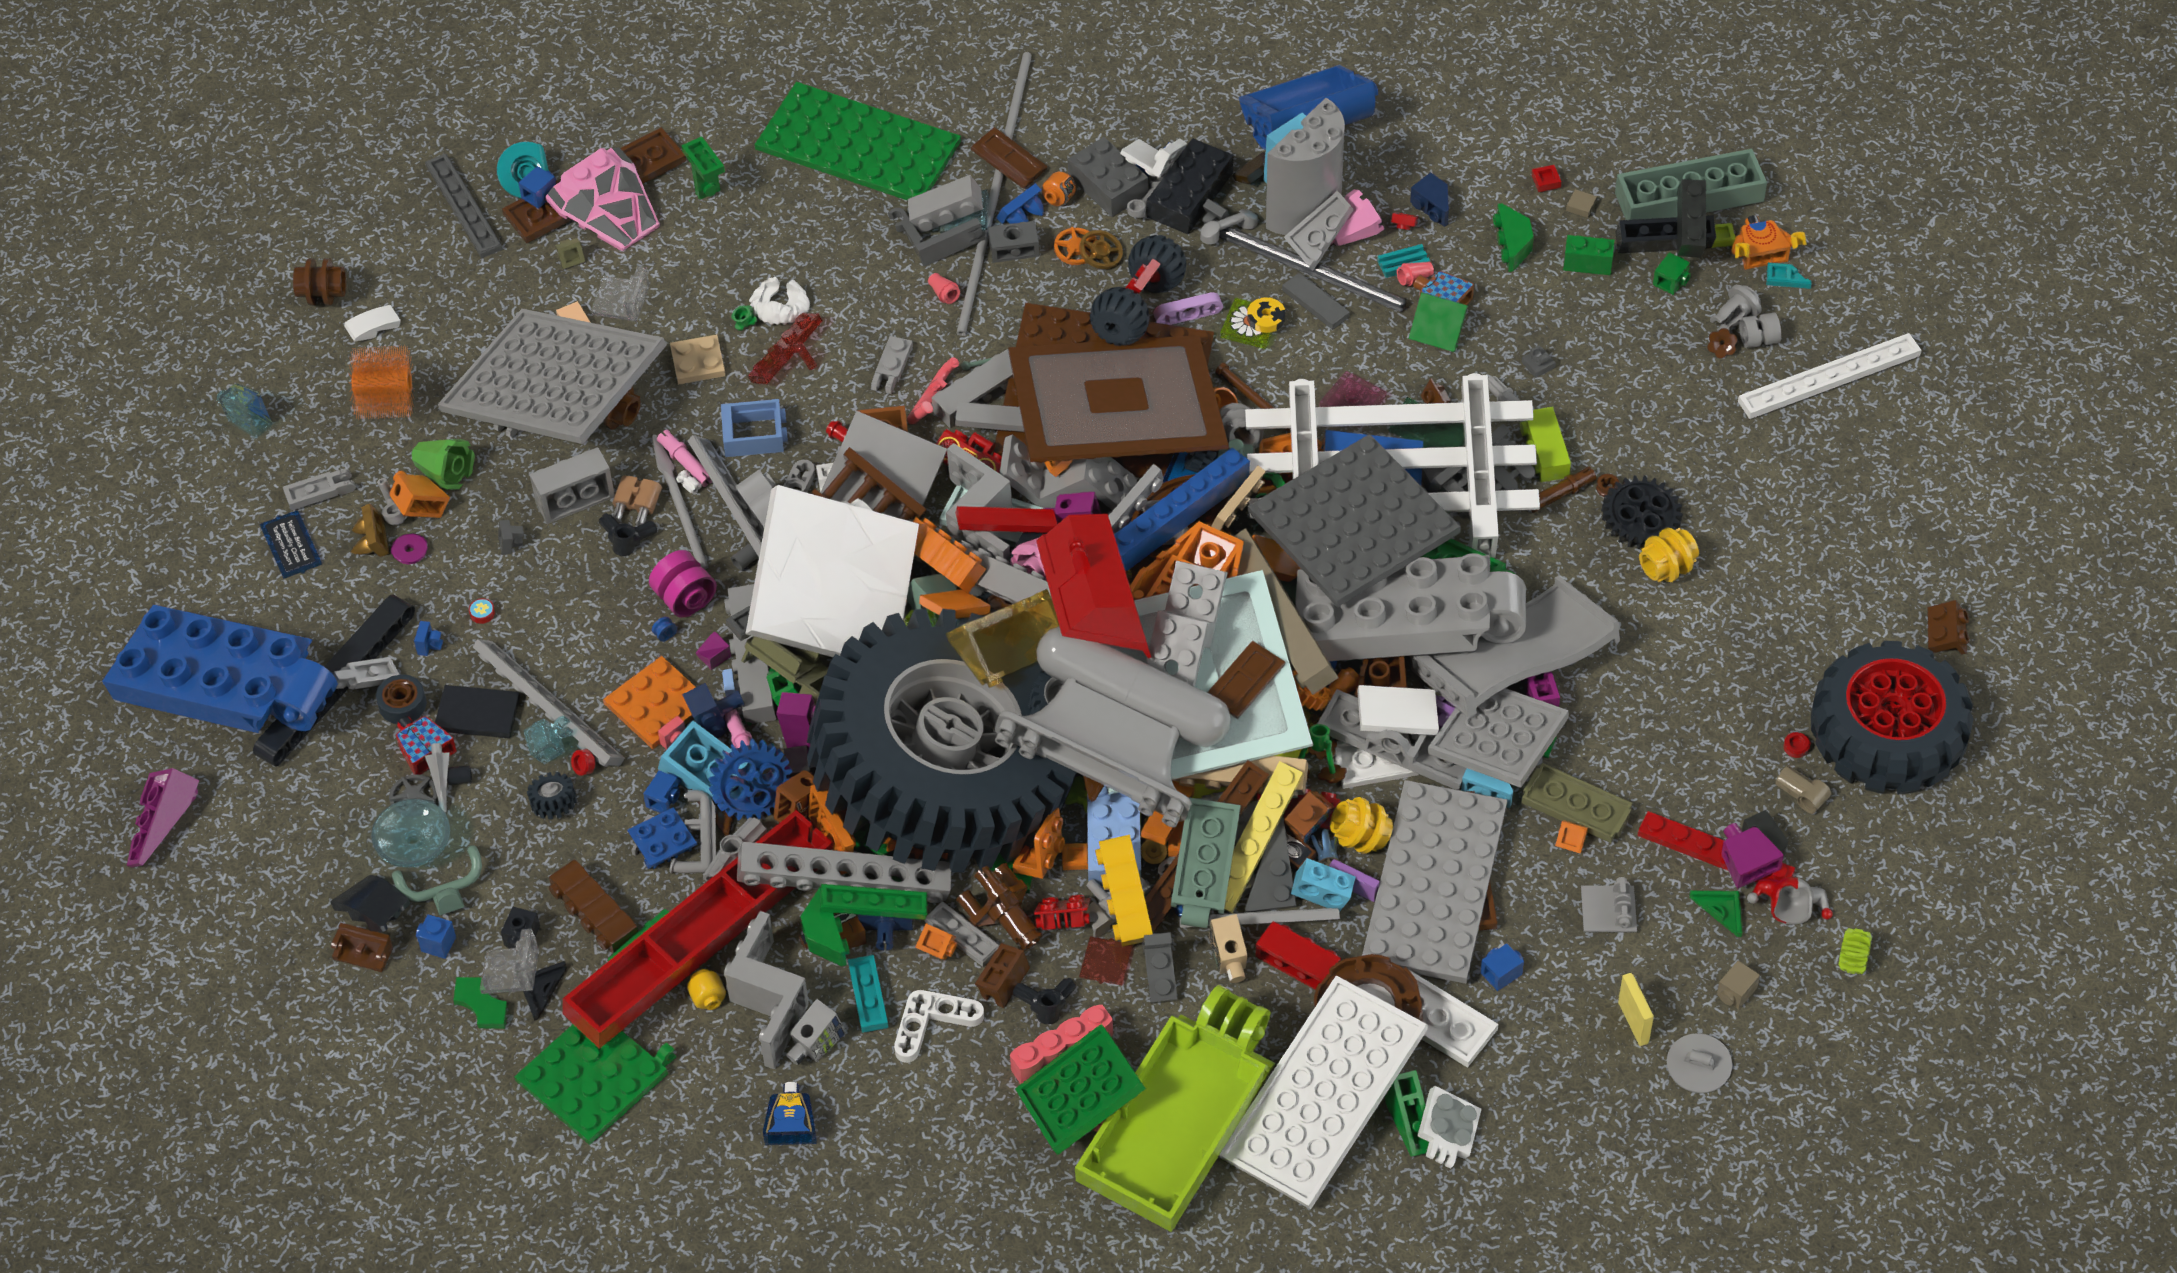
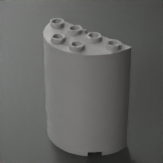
[1266,98,1345,235]

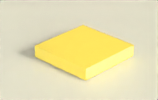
[1618,973,1654,1046]

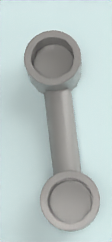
[1127,173,1166,218]
[1200,209,1258,244]

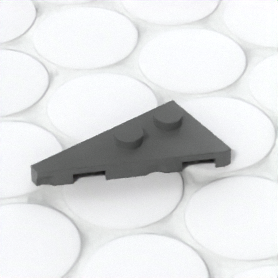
[1245,816,1296,913]

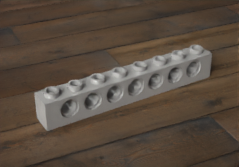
[737,842,951,903]

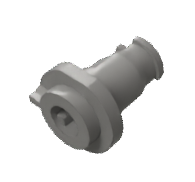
[1710,284,1762,332]

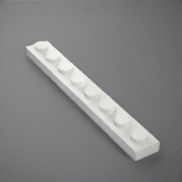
[1738,333,1921,419]

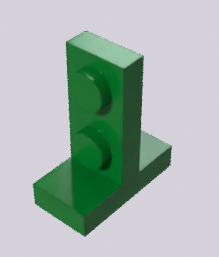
[681,136,725,200]

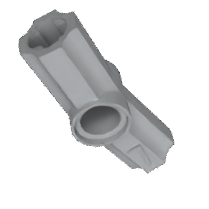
[703,817,767,881]

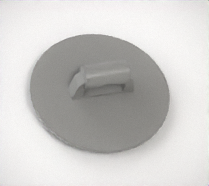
[1667,1033,1732,1093]

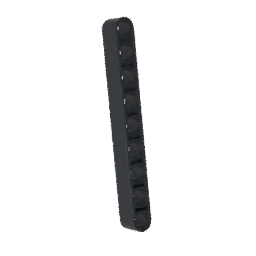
[253,594,415,767]

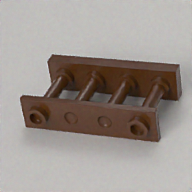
[811,447,927,521]

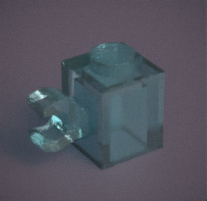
[523,716,573,764]

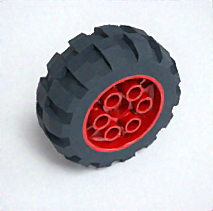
[1811,641,1974,795]

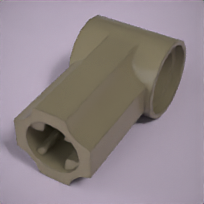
[1775,766,1831,814]

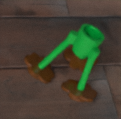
[1298,724,1347,783]

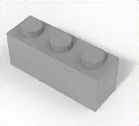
[908,175,983,233]

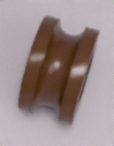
[1596,474,1619,497]

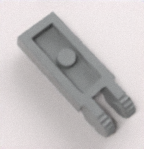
[871,336,913,394]
[283,469,356,511]

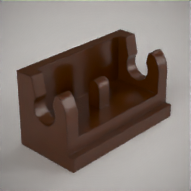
[331,922,393,972]
[975,943,1030,1008]

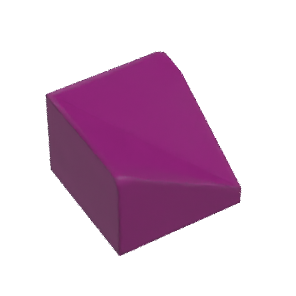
[696,632,731,670]

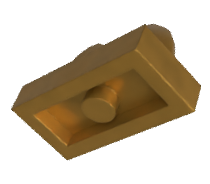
[351,503,389,557]

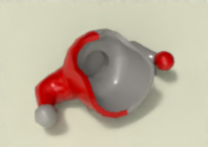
[1747,877,1833,925]

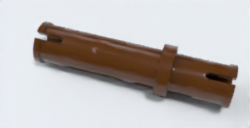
[1532,466,1596,513]

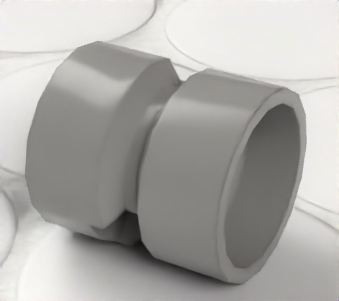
[1739,312,1781,349]

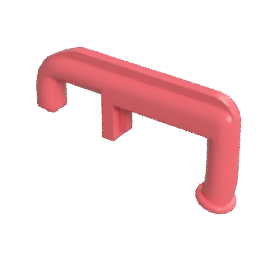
[907,357,959,425]

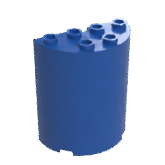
[1238,65,1378,150]

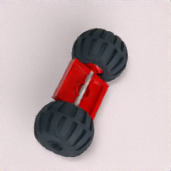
[1090,235,1187,346]

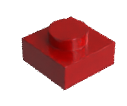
[1531,165,1561,192]
[1391,212,1419,230]

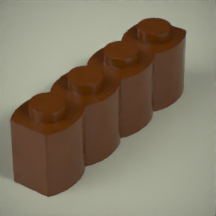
[549,859,638,954]

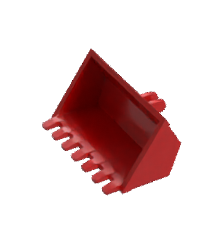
[1036,514,1152,659]

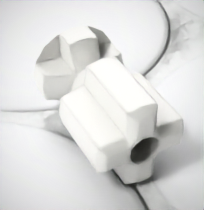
[676,470,702,494]

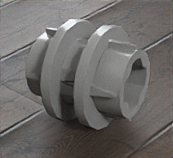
[1219,403,1264,449]

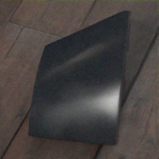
[330,875,411,932]

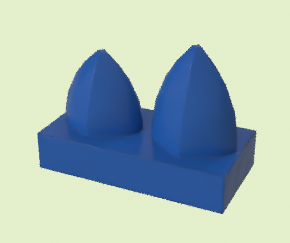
[996,183,1044,224]

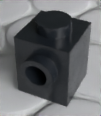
[501,907,540,952]

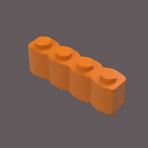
[913,517,986,594]

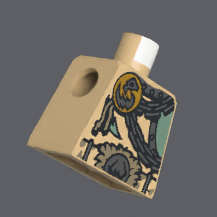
[1209,914,1247,983]

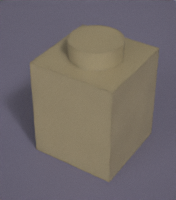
[1717,961,1760,1009]

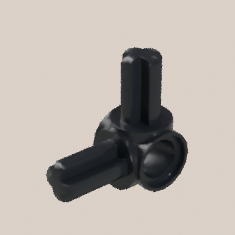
[599,513,658,556]
[1013,978,1076,1024]

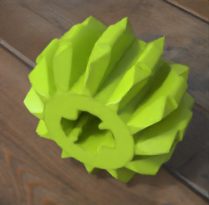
[1838,928,1872,974]

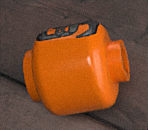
[1042,171,1076,206]

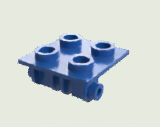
[627,807,697,869]

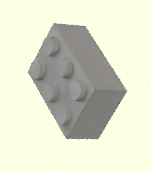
[530,447,615,524]

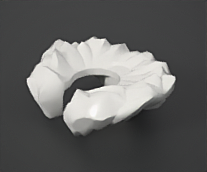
[749,277,810,325]

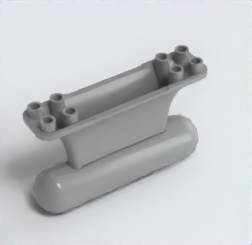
[995,626,1231,827]

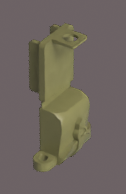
[741,636,828,705]

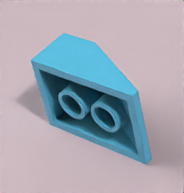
[658,721,748,801]

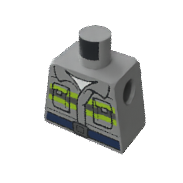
[786,999,846,1065]

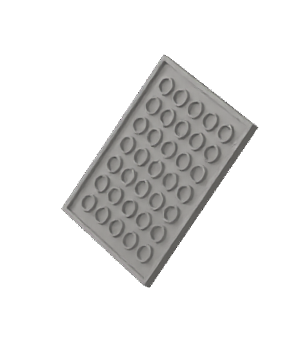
[438,309,667,444]

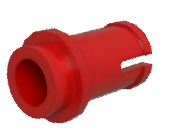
[826,420,848,442]

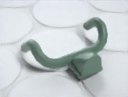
[391,845,482,916]

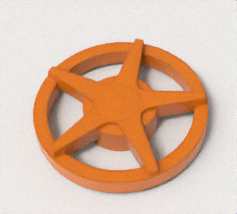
[1054,227,1097,265]

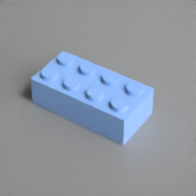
[1087,785,1141,885]

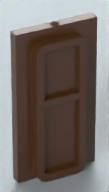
[970,127,1048,189]
[1207,641,1285,719]

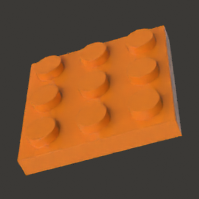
[603,656,696,749]

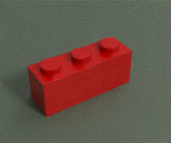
[1256,921,1341,990]

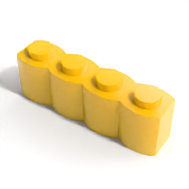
[1095,835,1153,947]

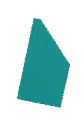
[1766,262,1812,289]

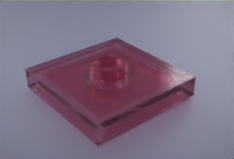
[1319,371,1387,428]

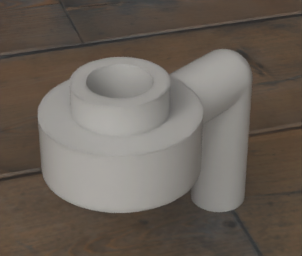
[377,478,408,525]

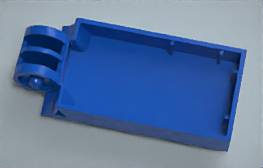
[102,605,338,733]

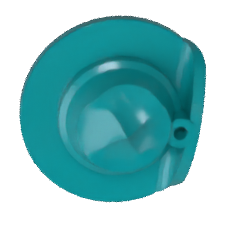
[497,142,549,199]

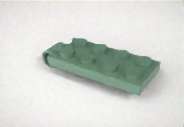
[1171,797,1241,928]

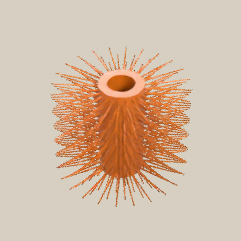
[348,347,415,420]

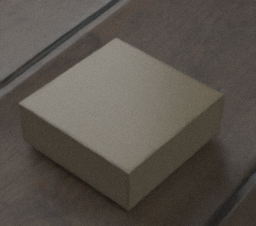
[1566,189,1597,218]

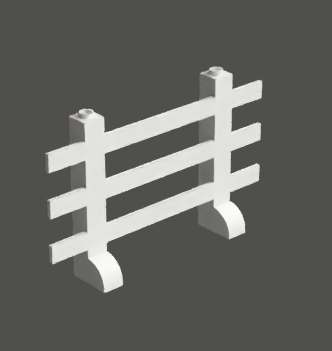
[1245,373,1540,558]

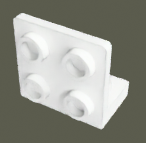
[1120,139,1187,178]

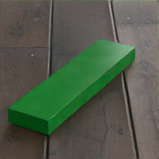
[820,884,927,920]

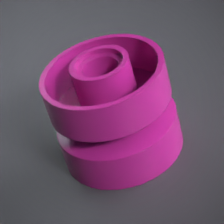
[649,550,717,618]

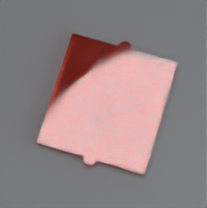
[1079,936,1133,986]

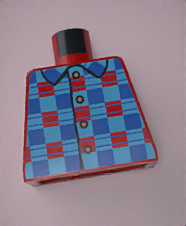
[396,716,457,775]

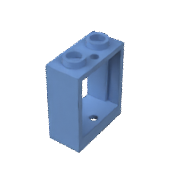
[721,399,788,457]

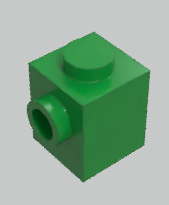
[1653,252,1691,295]

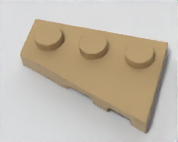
[1211,466,1266,531]

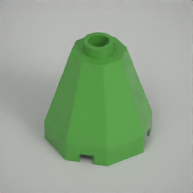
[412,439,475,489]

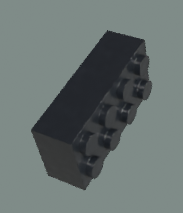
[1147,138,1233,234]

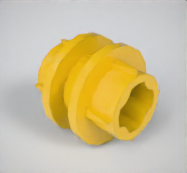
[1639,528,1699,582]
[1330,797,1393,854]

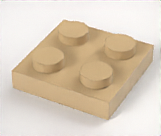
[670,335,725,384]

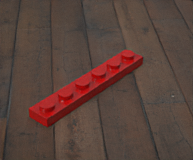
[1637,811,1795,882]

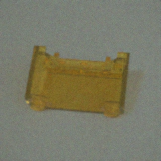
[946,589,1059,688]

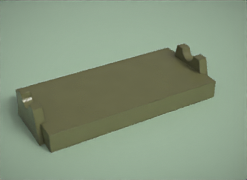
[1521,763,1632,843]

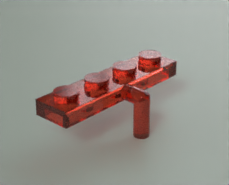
[748,313,823,384]

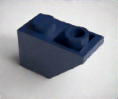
[1410,172,1449,227]

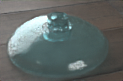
[371,799,450,867]

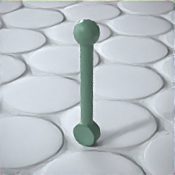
[961,358,991,370]

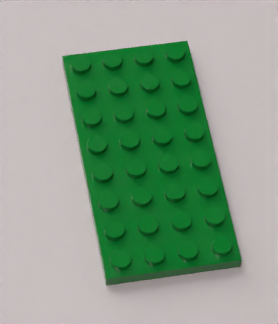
[755,82,961,201]

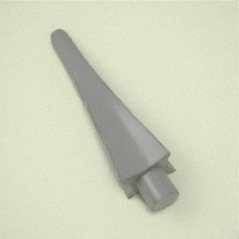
[425,743,450,814]

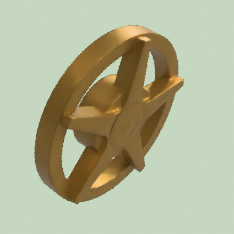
[1079,230,1123,269]

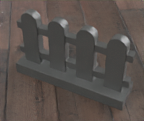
[1428,424,1535,520]

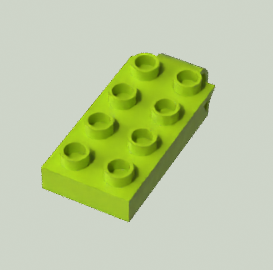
[1075,985,1275,1232]

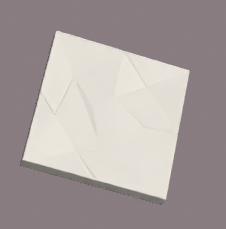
[746,485,919,657]

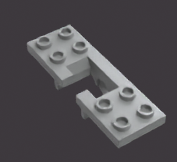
[1318,689,1467,790]

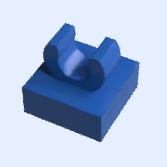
[414,621,443,656]

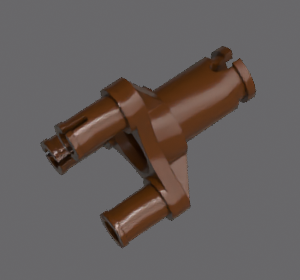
[956,863,1043,952]

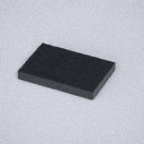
[435,685,520,739]

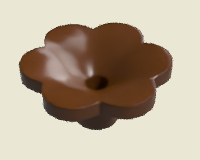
[1707,328,1737,358]

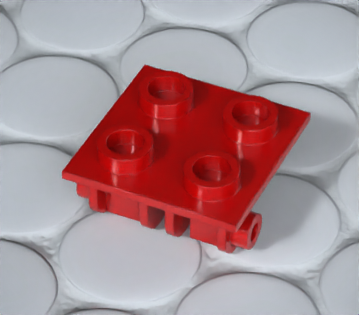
[1034,895,1091,930]

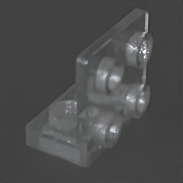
[591,266,650,322]
[480,929,539,994]

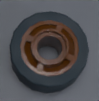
[376,674,427,724]

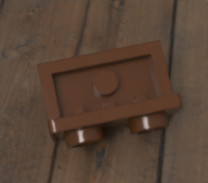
[1927,600,1970,655]

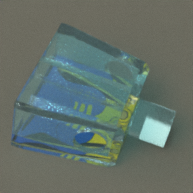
[217,383,273,439]

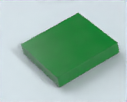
[1408,292,1468,352]

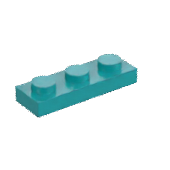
[848,955,888,1033]

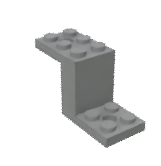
[1000,435,1137,518]
[946,443,1012,561]
[724,911,809,1069]

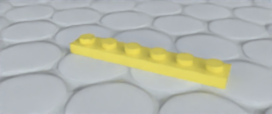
[1224,761,1304,913]

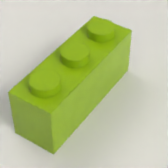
[1520,407,1571,482]

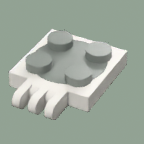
[1418,1086,1481,1169]

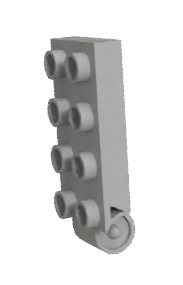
[1296,553,1526,661]

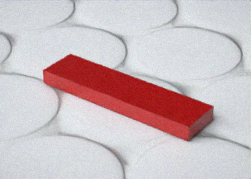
[955,506,1057,533]

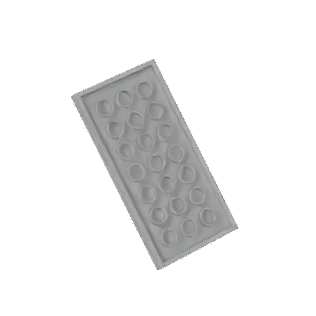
[1362,780,1507,984]

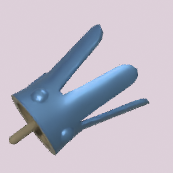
[1311,829,1339,866]

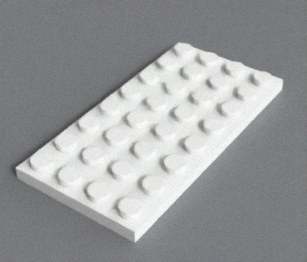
[1219,976,1428,1209]

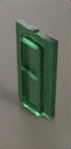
[1388,397,1465,448]

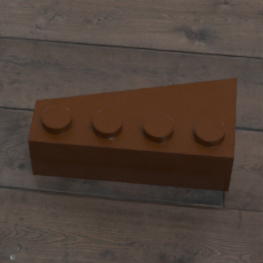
[1355,656,1407,698]

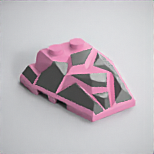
[545,147,659,251]

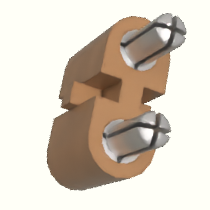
[612,475,662,526]

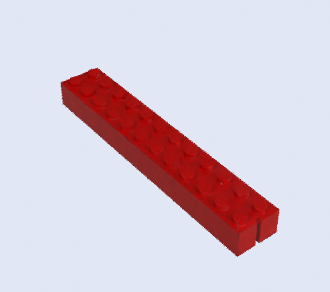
[563,810,833,1049]

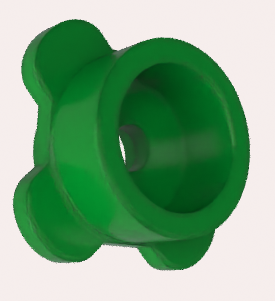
[731,305,757,331]

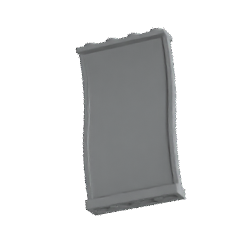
[1409,576,1620,718]

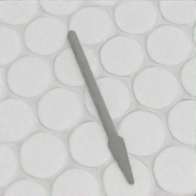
[652,435,708,570]

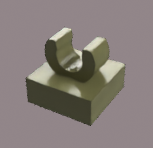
[555,238,585,269]

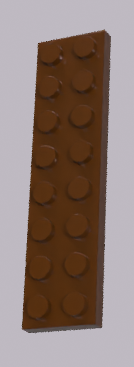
[502,127,686,243]

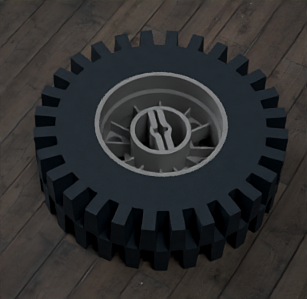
[807,609,1077,872]

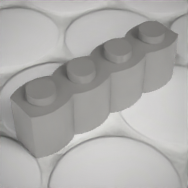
[735,470,776,528]

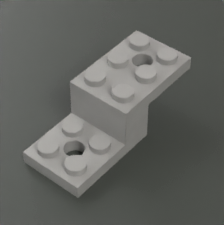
[1146,561,1228,687]

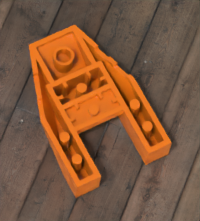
[1130,521,1244,600]

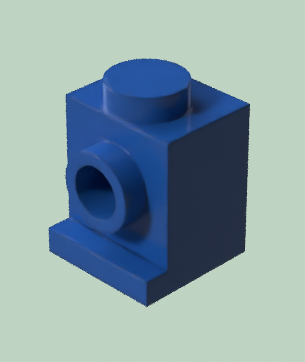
[643,770,681,813]

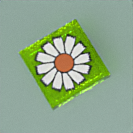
[1220,298,1273,349]

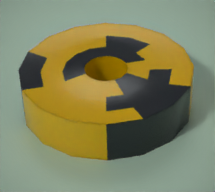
[1247,298,1285,333]

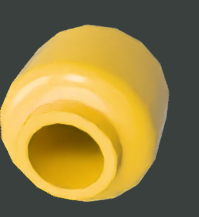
[687,969,726,1010]

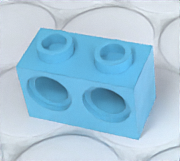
[1291,858,1355,912]

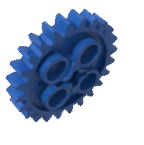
[708,739,793,820]

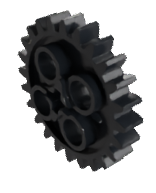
[1601,475,1683,550]

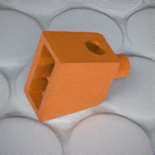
[390,471,450,518]

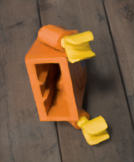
[1731,215,1807,270]

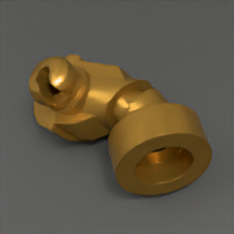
[1140,816,1167,864]

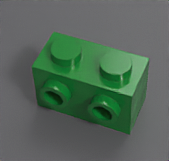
[1563,235,1615,276]

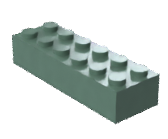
[1615,149,1767,220]

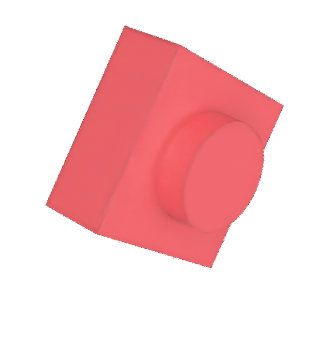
[658,716,685,750]

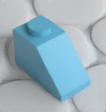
[1461,768,1513,808]

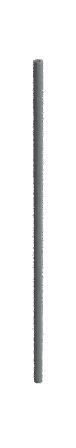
[957,52,1032,336]

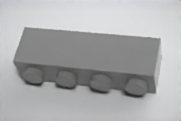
[931,349,1013,428]

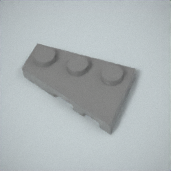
[1284,191,1354,271]

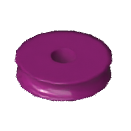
[391,533,428,565]

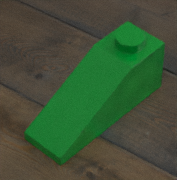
[1384,1070,1429,1157]

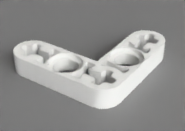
[894,990,984,1063]

